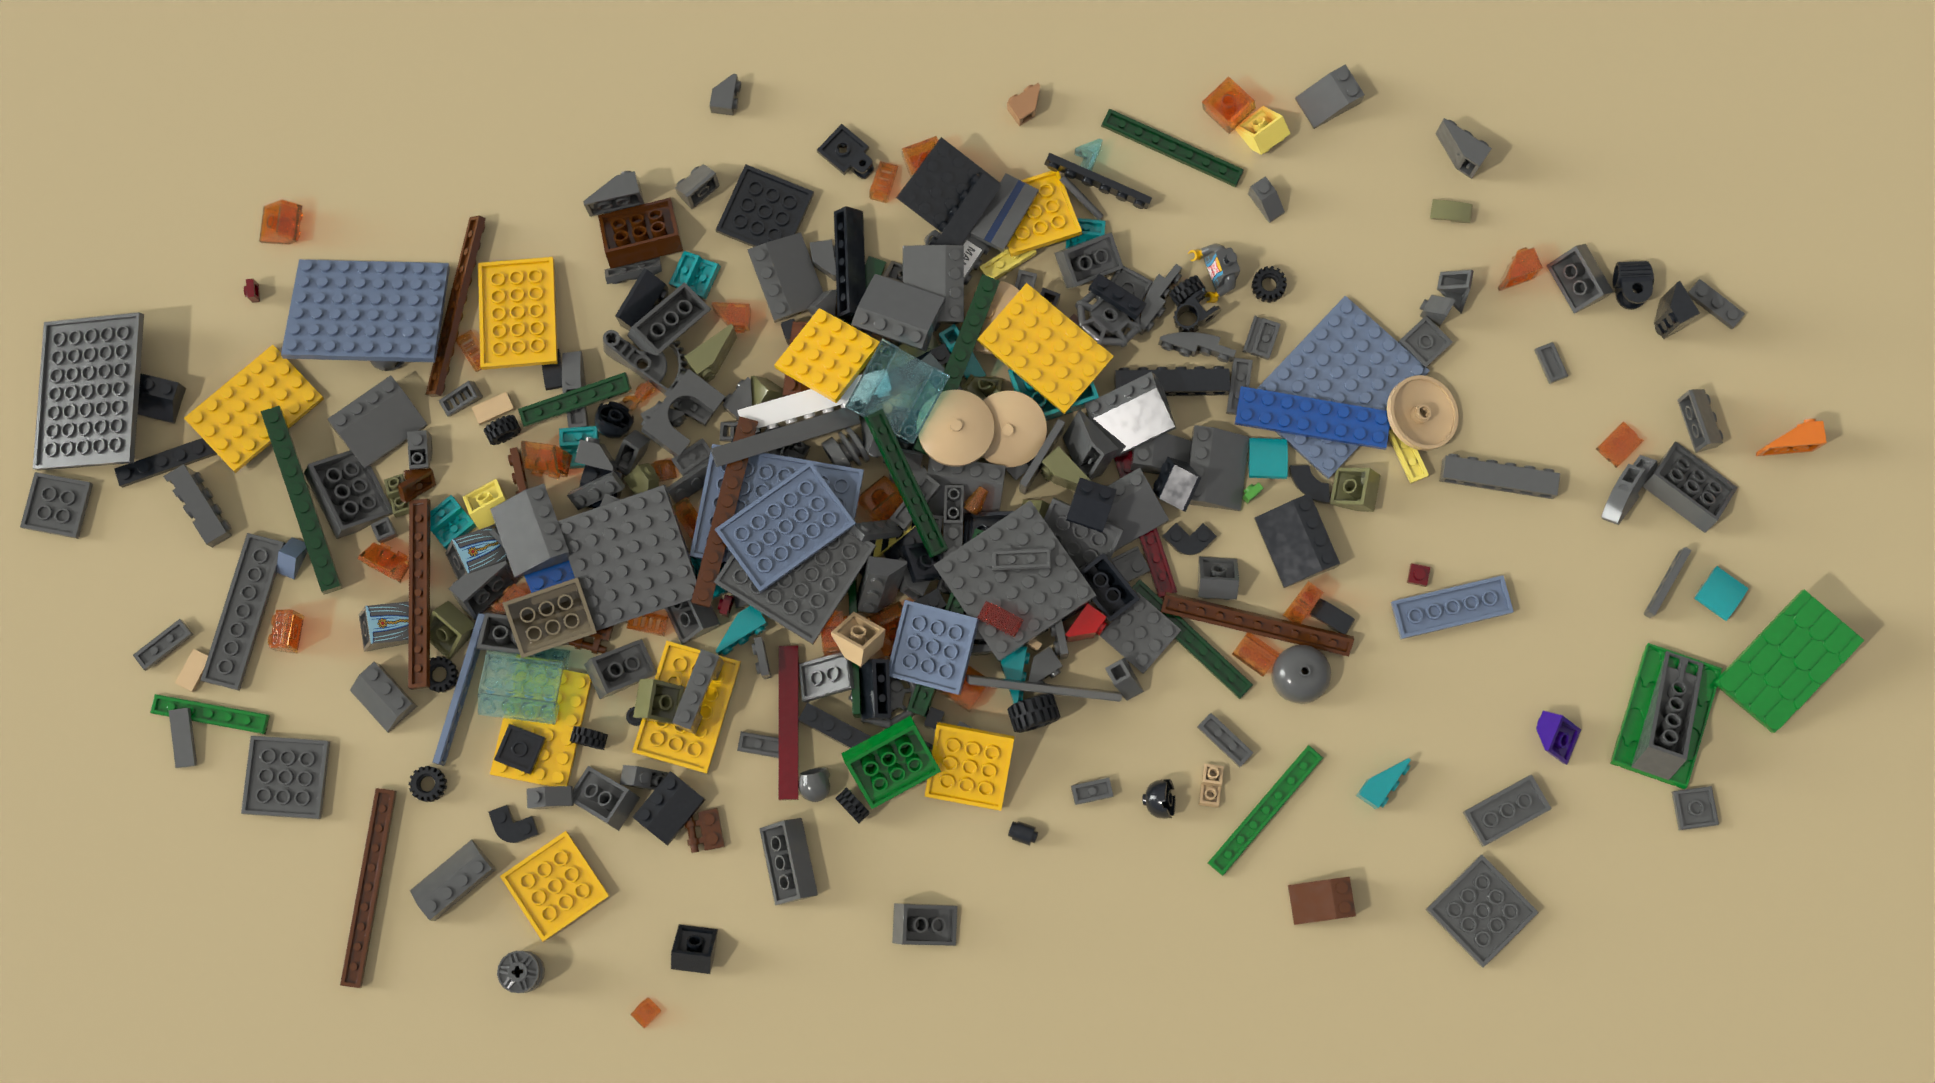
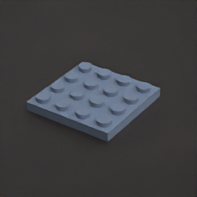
[889,600,979,695]

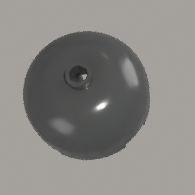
[1271,645,1331,704]

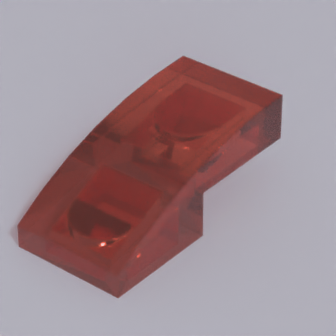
[977,601,1024,637]

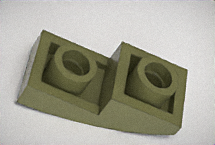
[1430,199,1473,223]
[384,474,409,518]

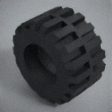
[1007,694,1061,733]

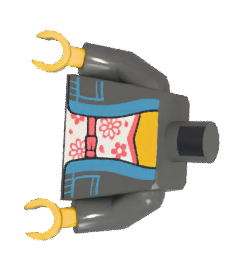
[1188,243,1240,303]

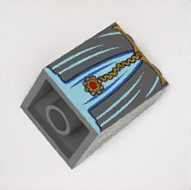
[445,525,508,580]
[359,601,409,652]

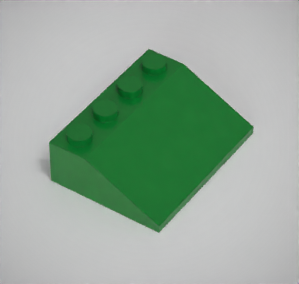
[841,716,941,809]

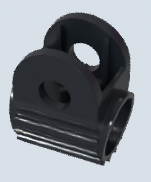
[1612,261,1654,310]
[1173,288,1221,332]

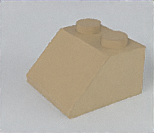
[831,612,886,667]

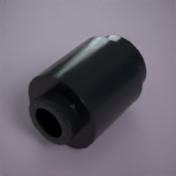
[1008,821,1038,846]

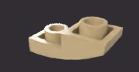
[1199,763,1224,808]

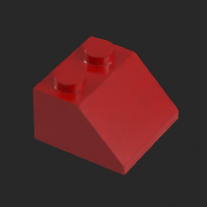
[1065,604,1107,642]

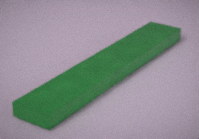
[150,694,270,734]

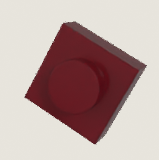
[244,279,260,303]
[1407,563,1430,587]
[718,594,734,618]

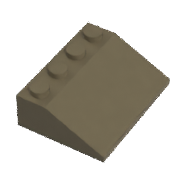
[502,577,597,658]

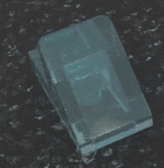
[1075,138,1103,171]

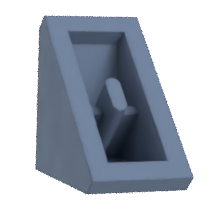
[277,537,307,580]

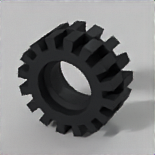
[1251,266,1287,303]
[1169,275,1206,307]
[483,415,522,445]
[429,656,458,692]
[570,726,608,750]
[408,766,447,802]
[835,787,870,823]

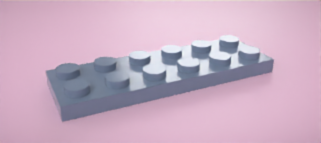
[1390,575,1514,639]

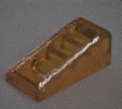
[869,161,898,203]
[455,330,481,372]
[627,613,669,637]

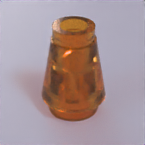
[963,486,989,515]

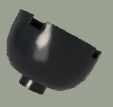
[594,401,634,439]
[1142,779,1176,819]

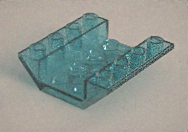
[845,338,950,444]
[478,648,570,725]

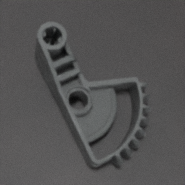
[603,330,687,394]

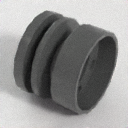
[821,427,870,468]
[497,951,545,993]

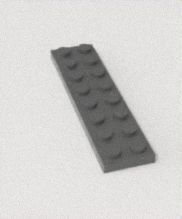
[200,533,286,691]

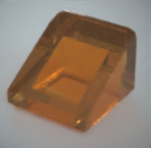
[651,460,677,482]
[630,997,661,1028]

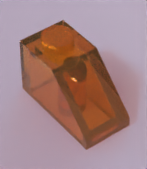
[712,302,751,333]
[673,497,698,541]

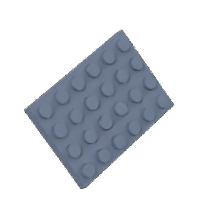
[715,461,856,593]

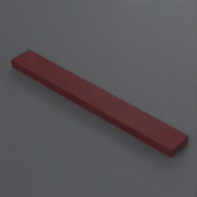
[1114,450,1177,598]
[778,645,799,801]

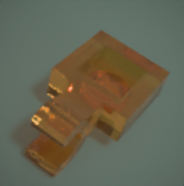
[622,381,656,411]

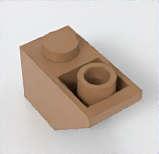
[1007,83,1040,126]

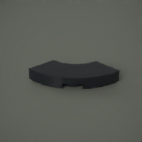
[1289,465,1330,504]

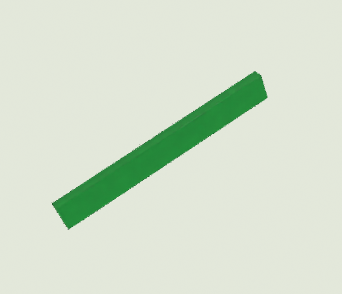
[1208,745,1323,876]

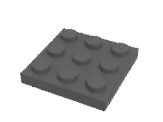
[20,472,93,539]
[1100,592,1182,674]

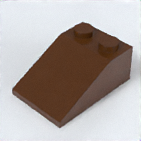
[1288,877,1356,925]

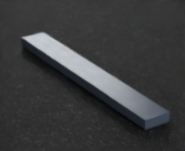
[432,613,485,766]

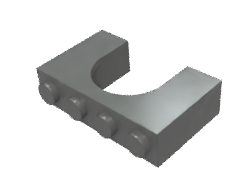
[641,369,725,459]
[672,649,724,735]

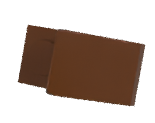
[397,468,436,503]

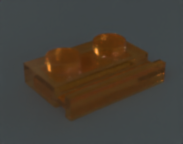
[1596,421,1644,468]
[1232,632,1280,677]

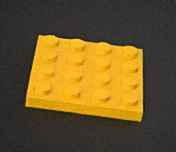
[1007,171,1082,257]
[774,308,881,403]
[924,722,1015,811]
[500,831,610,942]

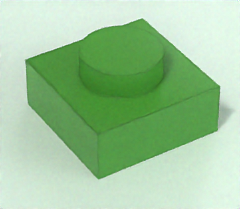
[1242,482,1263,504]

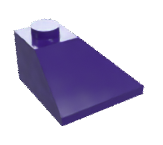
[1536,711,1581,765]

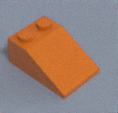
[1756,419,1827,456]

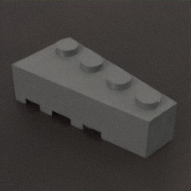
[163,464,232,548]

